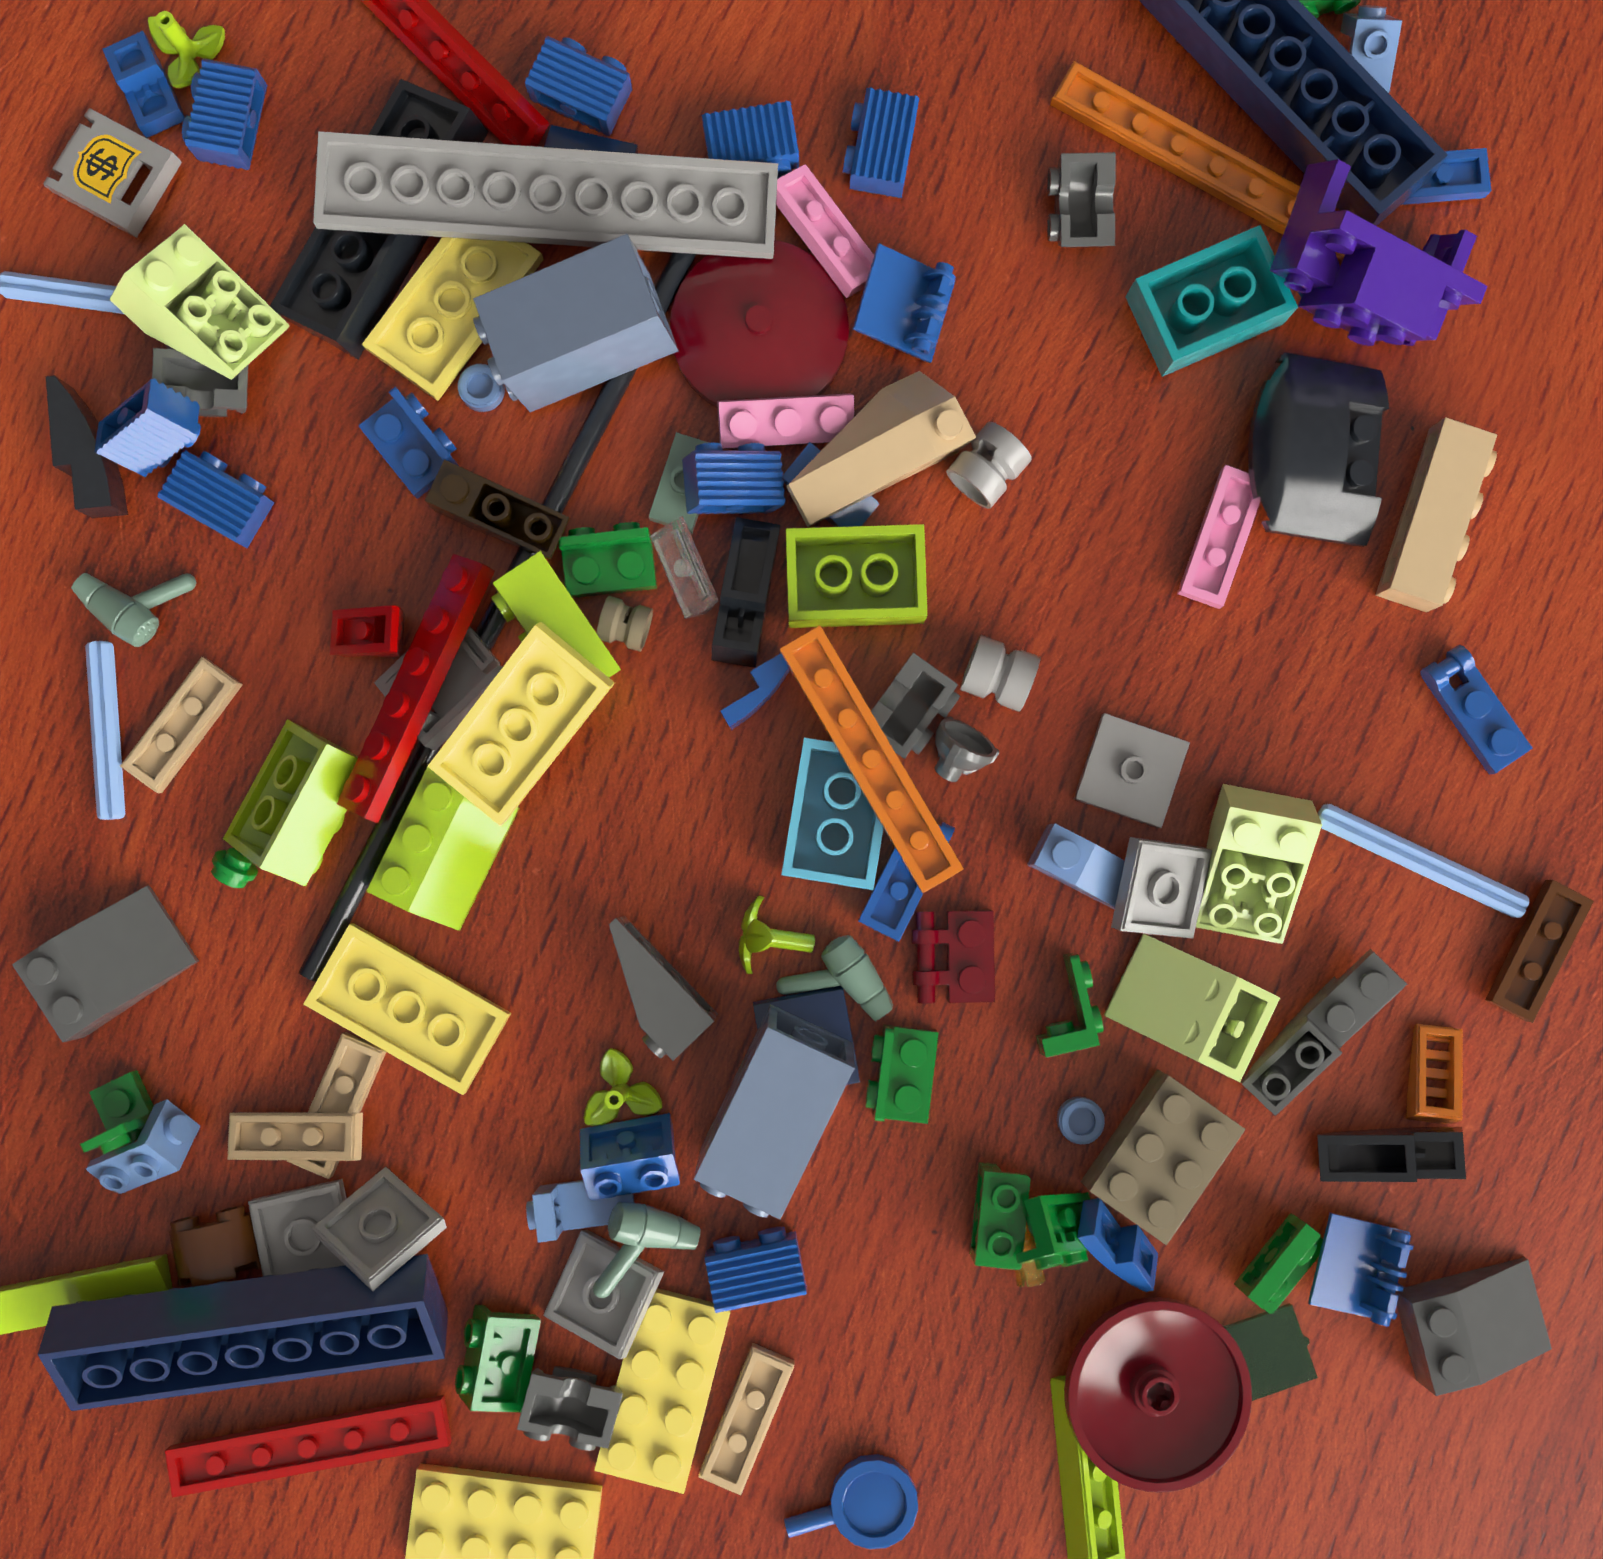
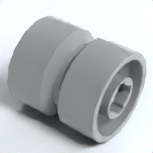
[946,422,1032,509]
[960,635,1041,712]

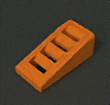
[1406,1024,1463,1124]

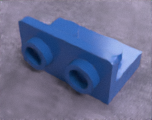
[358,386,459,499]
[580,1113,680,1200]

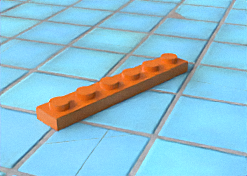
[780,626,964,893]

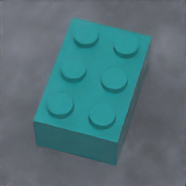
[1125,225,1298,377]

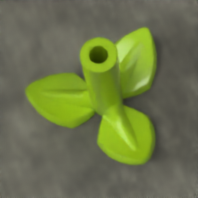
[148,11,225,88]
[739,896,815,974]
[584,1048,662,1126]

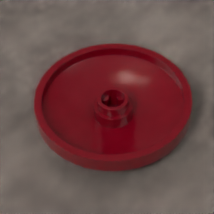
[670,240,849,409]
[1064,1297,1252,1493]

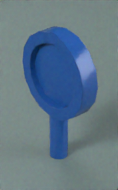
[784,1454,918,1550]

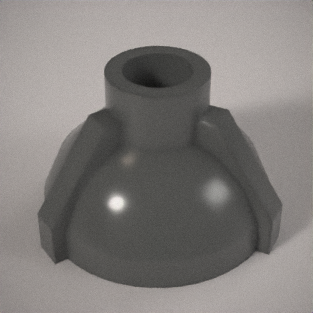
[934,716,999,782]

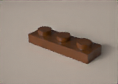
[1485,880,1594,1023]

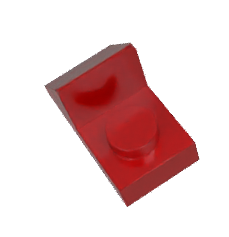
[330,605,405,659]

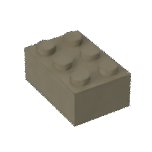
[1080,1069,1246,1246]

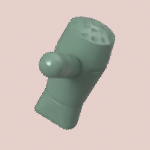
[71,573,196,647]
[776,935,893,1021]
[593,1202,701,1298]

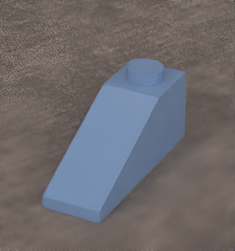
[1027,823,1125,910]

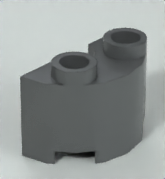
[1047,152,1116,247]
[152,345,248,417]
[871,653,961,759]
[517,1366,623,1451]

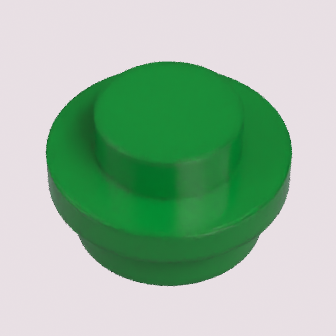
[211,848,258,888]

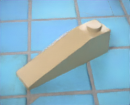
[786,371,976,527]

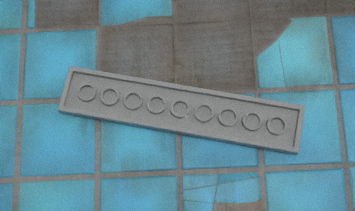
[313,131,778,259]

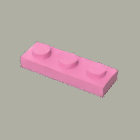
[776,164,874,298]
[717,393,854,448]
[1177,465,1261,609]

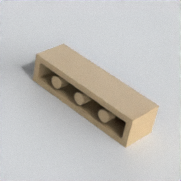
[1376,417,1497,612]

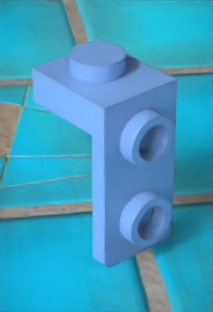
[1340,5,1402,93]
[86,1099,200,1194]
[526,1180,634,1243]

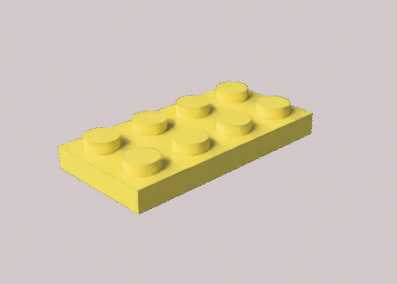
[362,237,544,401]
[428,622,615,826]
[303,923,511,1095]
[594,1288,731,1494]
[405,1463,603,1559]

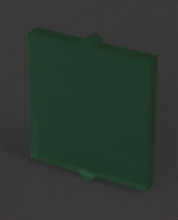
[1223,1303,1318,1401]

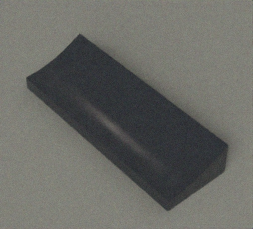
[270,79,489,360]

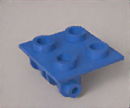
[852,243,956,363]
[1308,1213,1414,1327]

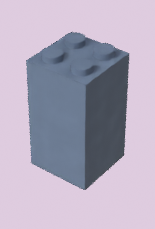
[473,234,678,412]
[694,1004,855,1219]

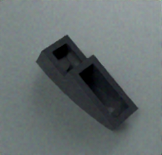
[45,375,128,518]
[711,517,780,668]
[1317,1127,1466,1182]

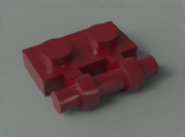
[912,910,995,1004]

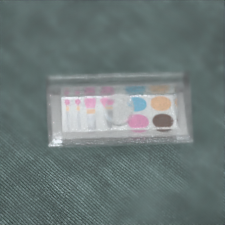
[650,516,718,619]

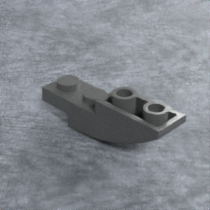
[1241,949,1408,1116]

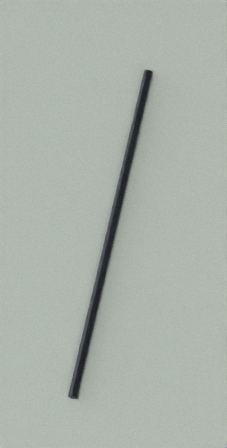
[298,252,697,982]

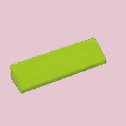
[0,1254,173,1335]
[1050,1375,1125,1559]

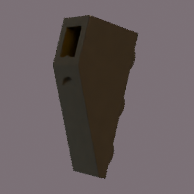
[425,459,570,560]

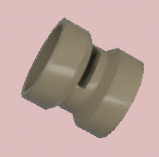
[597,596,653,652]

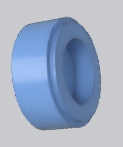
[458,364,505,412]
[1057,1096,1105,1144]

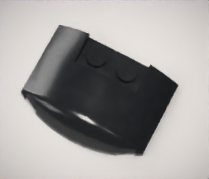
[1248,352,1389,547]

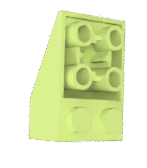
[109,224,290,380]
[1196,784,1322,944]
[1104,934,1280,1082]

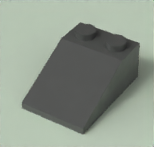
[12,886,199,1042]
[609,916,718,1061]
[1395,1257,1552,1396]

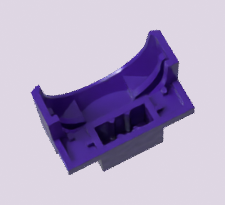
[1270,159,1488,346]

